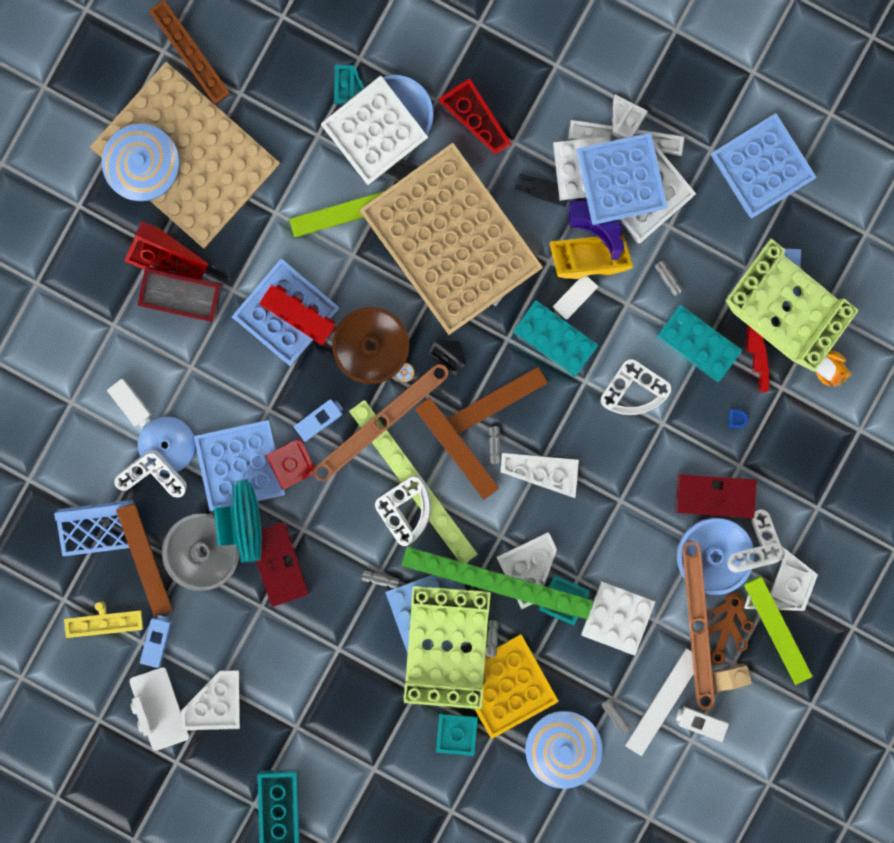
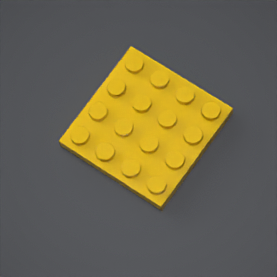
[474,634,559,739]

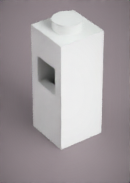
[552,276,598,321]
[107,379,153,428]
[675,705,729,742]

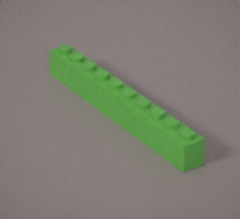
[401,546,593,620]

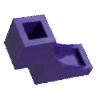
[568,201,624,260]

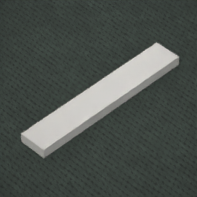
[568,120,684,156]
[625,648,693,756]

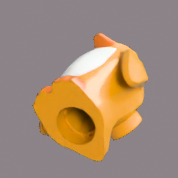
[815,350,852,387]

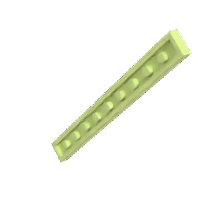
[349,400,478,563]

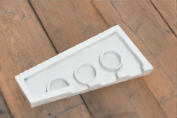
[500,453,579,498]

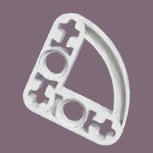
[601,359,671,415]
[375,475,431,546]

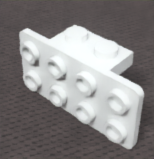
[130,667,189,751]

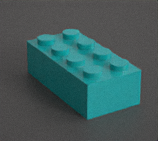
[513,300,598,377]
[655,305,742,382]
[257,769,300,843]

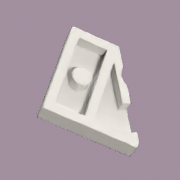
[612,94,648,139]

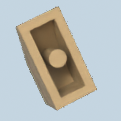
[712,663,752,692]

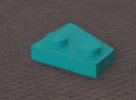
[334,65,365,105]

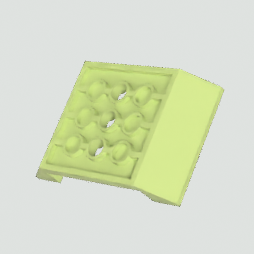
[726,239,859,371]
[404,586,490,709]

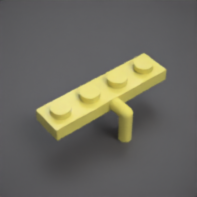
[64,601,144,638]

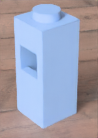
[293,399,343,442]
[140,615,172,668]

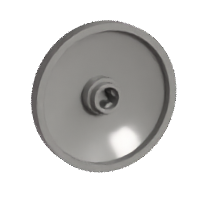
[162,514,239,591]

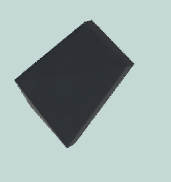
[426,340,466,376]

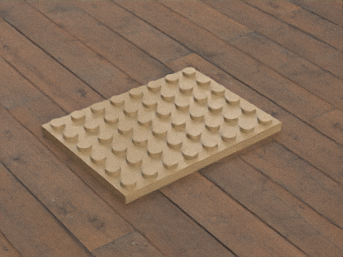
[90,62,280,249]
[359,143,543,335]

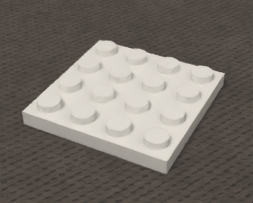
[321,76,429,185]
[618,142,696,244]

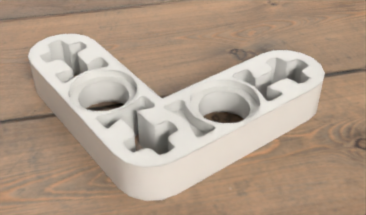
[114,450,187,498]
[727,510,783,572]

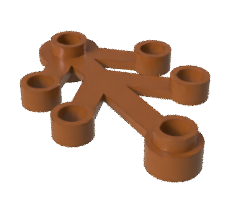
[700,593,754,665]

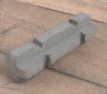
[655,260,683,296]
[489,427,501,464]
[362,570,399,589]
[485,620,498,658]
[601,699,631,734]

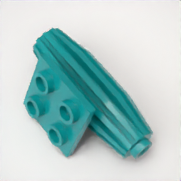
[214,479,262,562]

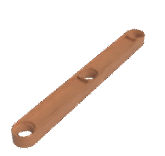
[314,364,448,481]
[682,540,715,710]

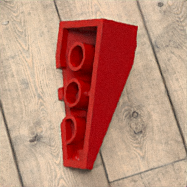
[124,221,209,278]

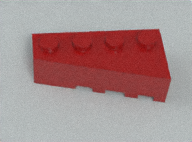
[437,78,512,156]
[259,284,337,347]

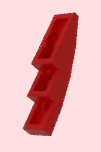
[745,325,769,392]

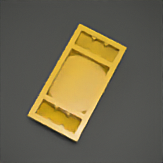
[550,234,633,279]

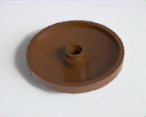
[332,307,409,384]

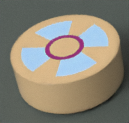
[395,363,414,382]

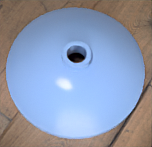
[138,416,196,474]

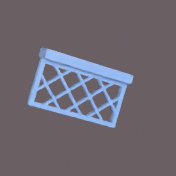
[54,500,134,556]

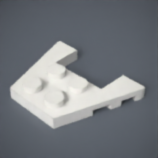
[743,537,818,611]

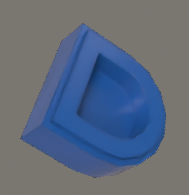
[728,409,749,429]

